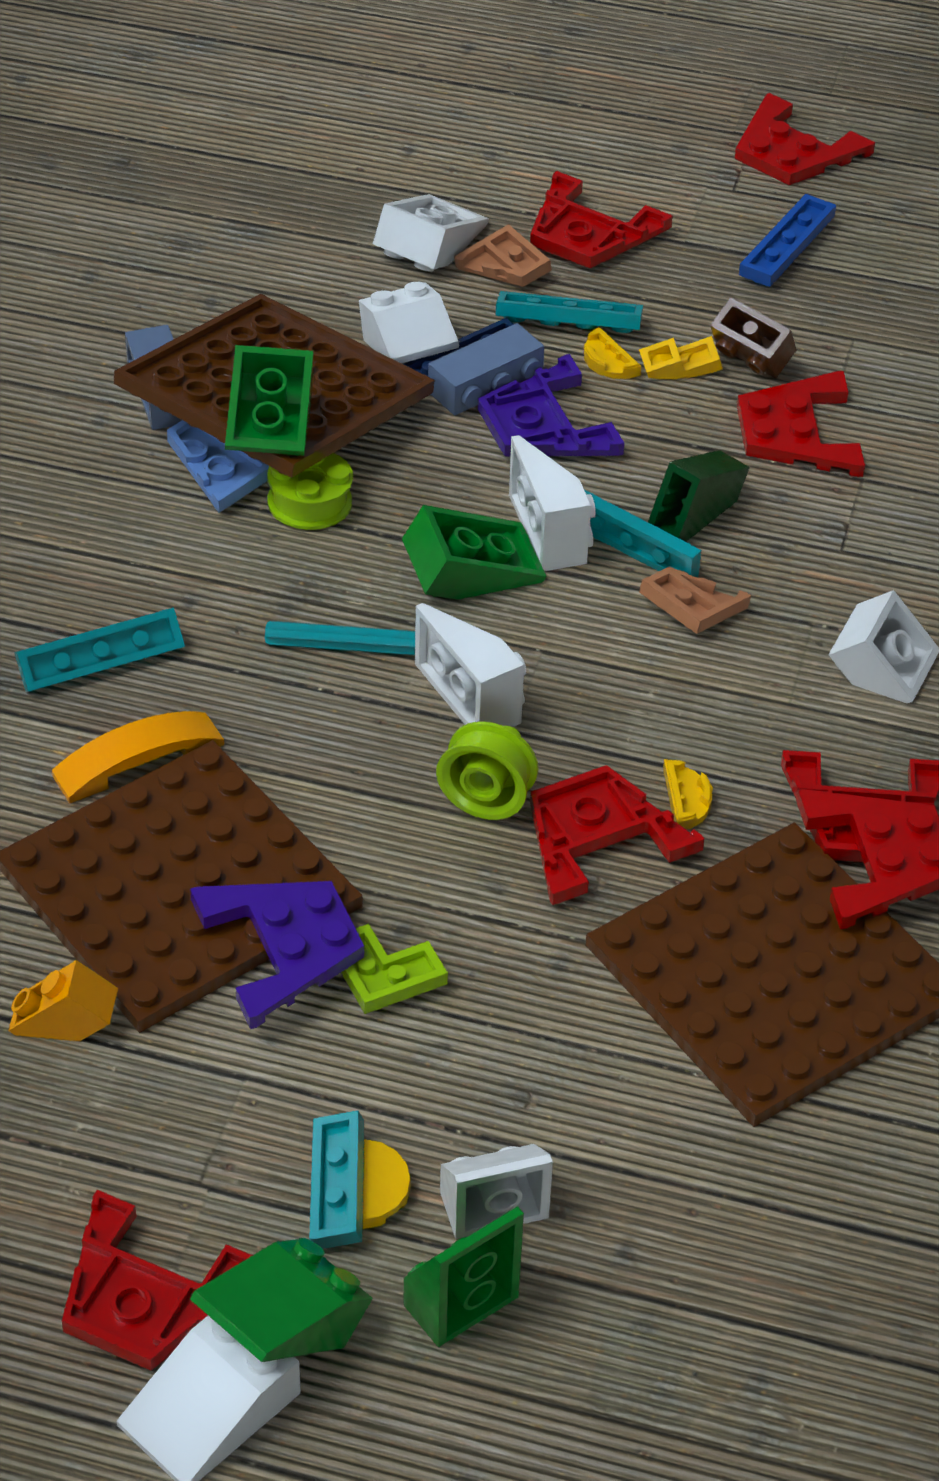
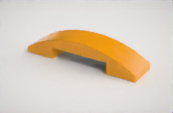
[52,711,224,804]

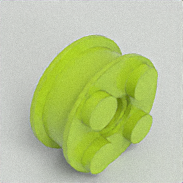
[267,453,353,530]
[436,722,539,820]

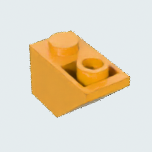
[8,960,118,1042]

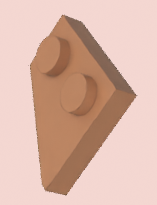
[454,224,552,287]
[639,567,751,634]

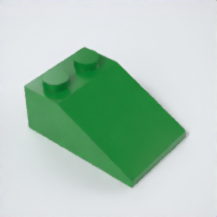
[225,345,314,456]
[402,505,547,600]
[403,1206,524,1348]
[190,1238,373,1362]

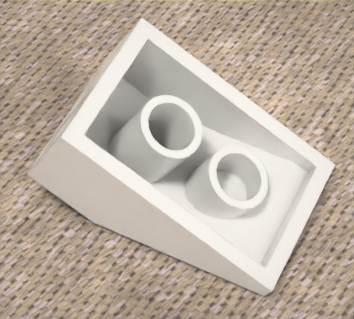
[373,194,489,272]
[509,435,595,571]
[415,603,526,727]
[117,1316,301,1481]

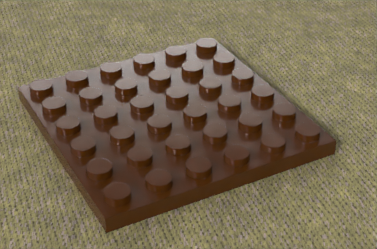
[114,294,435,478]
[0,740,363,1033]
[585,822,939,1127]

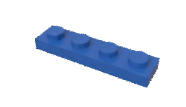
[739,194,836,287]

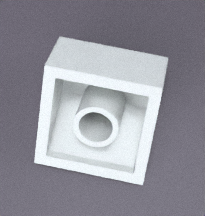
[359,282,459,363]
[829,590,939,703]
[440,1144,553,1239]

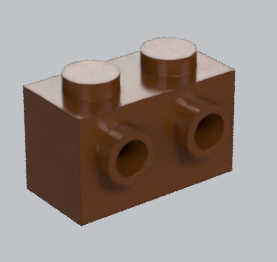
[710,297,797,379]

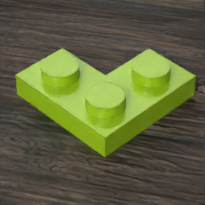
[341,924,448,1014]

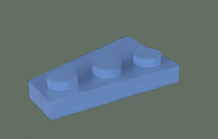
[167,420,269,513]

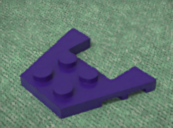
[478,354,625,457]
[190,881,364,1030]

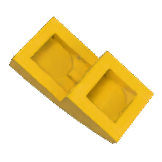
[639,336,723,379]

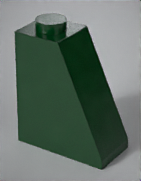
[648,450,750,542]

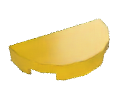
[584,327,641,379]
[663,759,713,830]
[363,1139,411,1229]

